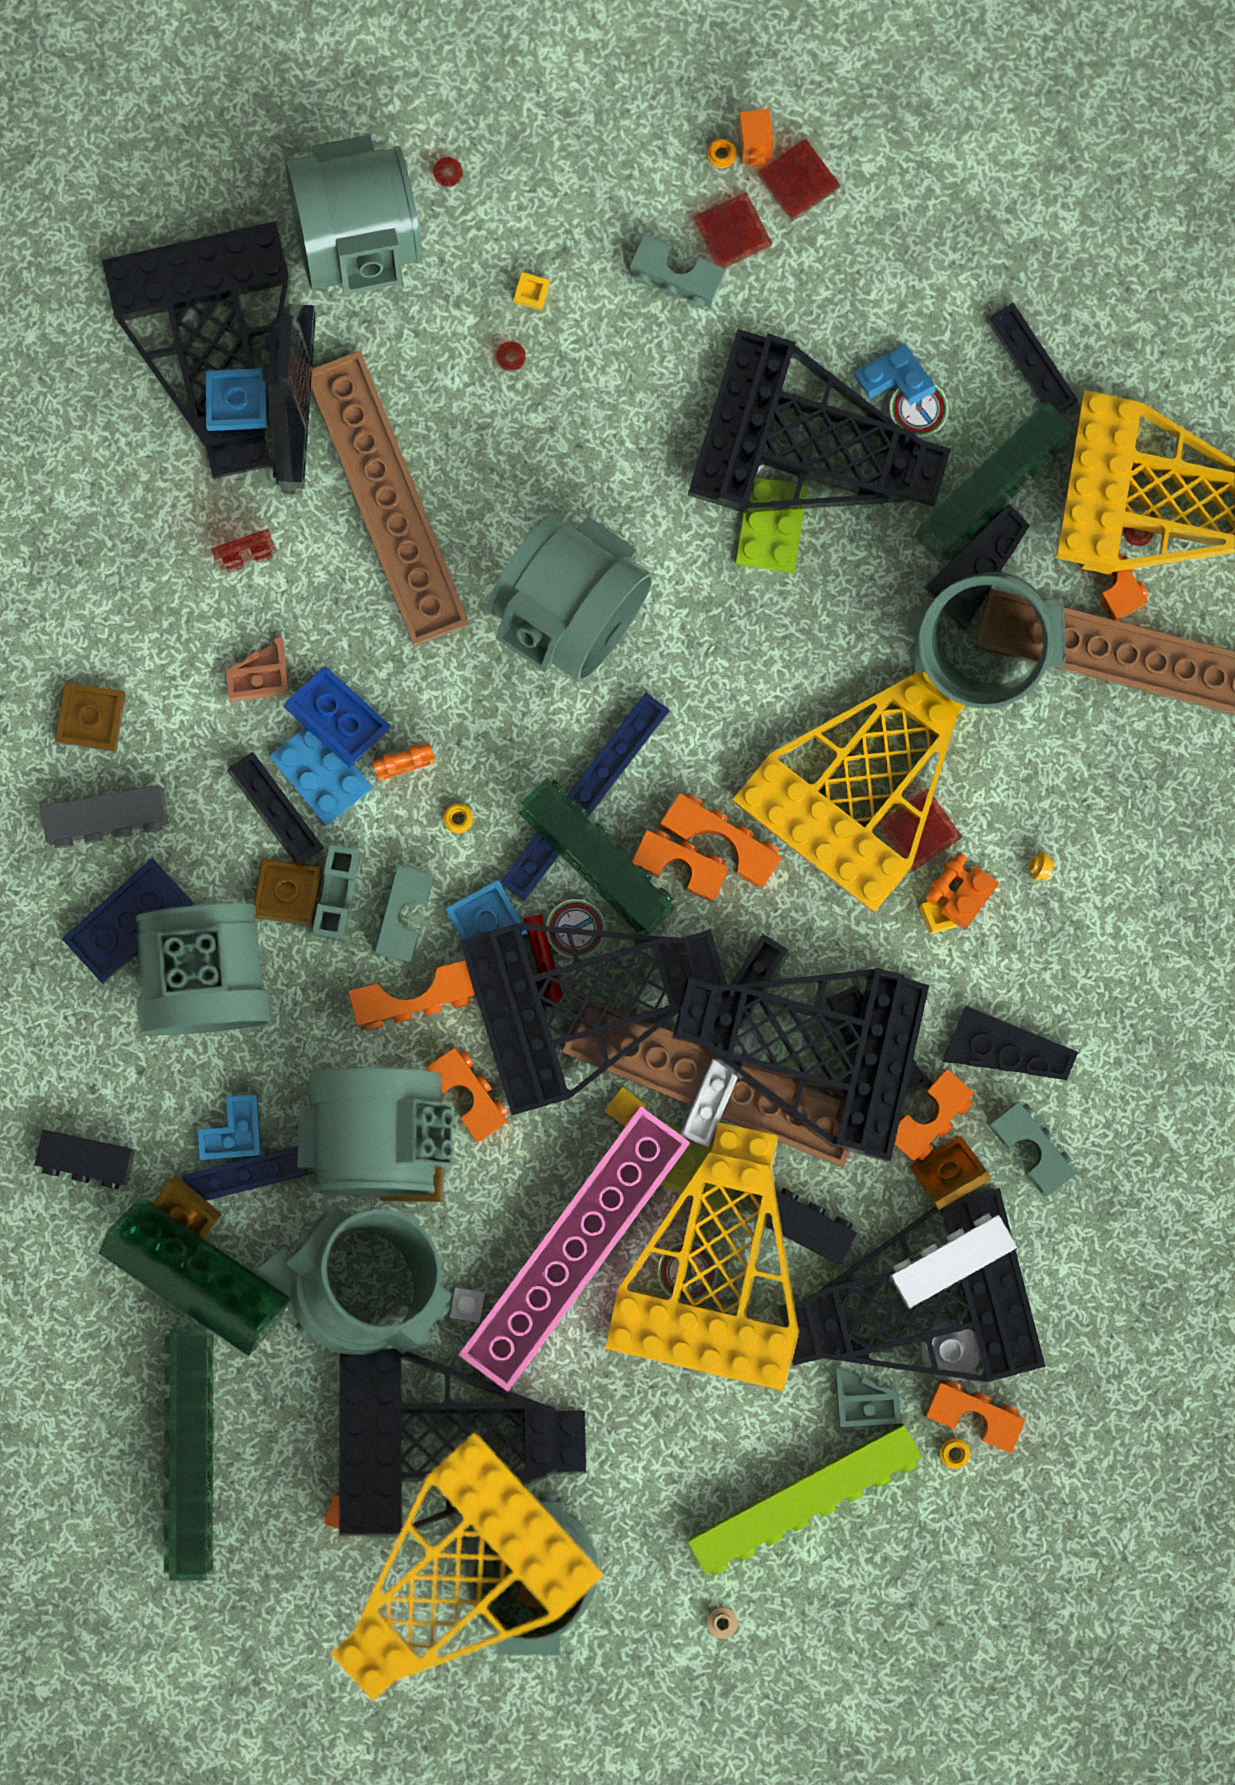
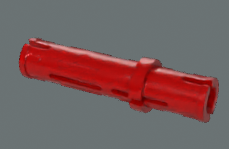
[523,914,565,1006]

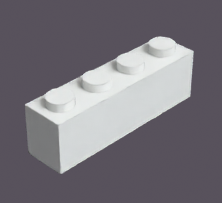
[889,1213,1017,1308]

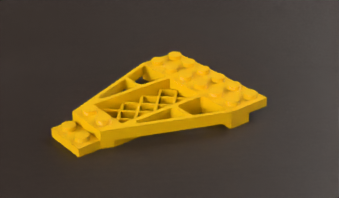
[1055,390,1235,575]
[732,672,965,913]
[605,1122,799,1391]
[330,1432,604,1702]

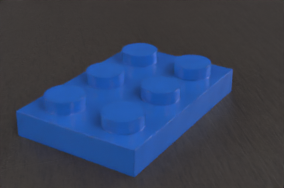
[284,666,391,768]

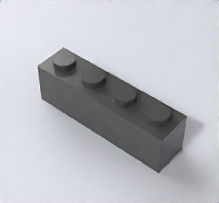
[40,785,169,848]

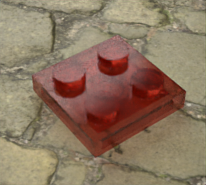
[757,138,840,222]
[693,192,772,268]
[211,529,278,572]
[878,789,963,872]

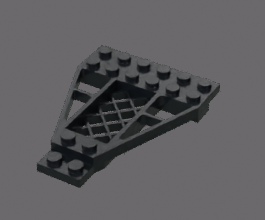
[102,221,291,479]
[262,304,316,494]
[687,329,951,513]
[460,923,727,1116]
[673,968,929,1162]
[778,1188,1046,1382]
[339,1349,586,1538]

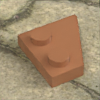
[225,637,290,702]

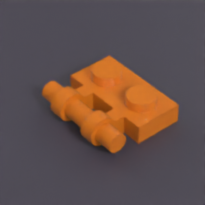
[372,743,436,781]
[926,853,999,930]

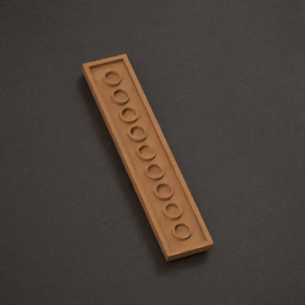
[311,350,470,647]
[975,588,1235,715]
[562,998,849,1168]

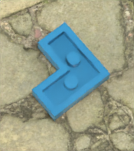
[854,343,936,405]
[198,1094,262,1160]

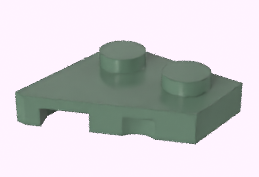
[835,1368,901,1428]

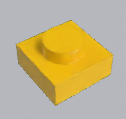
[513,272,550,311]
[919,899,958,935]
[604,1087,646,1127]

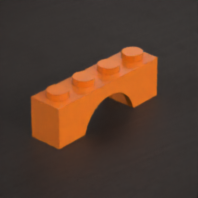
[660,793,782,890]
[348,960,476,1031]

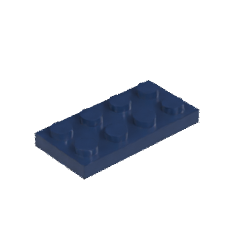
[62,858,194,984]

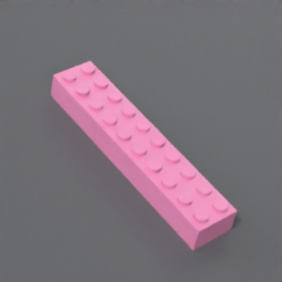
[459,1106,690,1392]

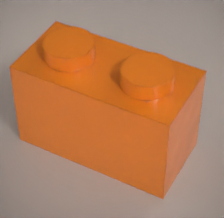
[737,108,774,168]

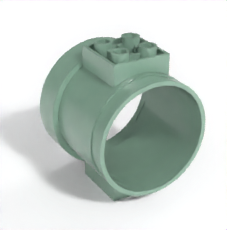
[285,135,423,295]
[487,514,654,682]
[908,572,1066,709]
[135,904,272,1036]
[298,1068,454,1196]
[285,1204,453,1355]
[465,1491,598,1656]

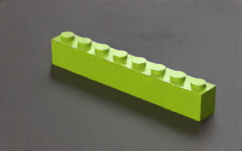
[687,1423,922,1576]

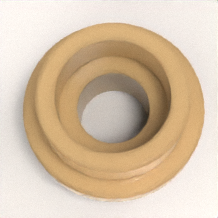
[707,1607,738,1639]

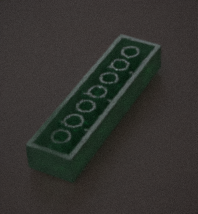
[163,1327,214,1581]

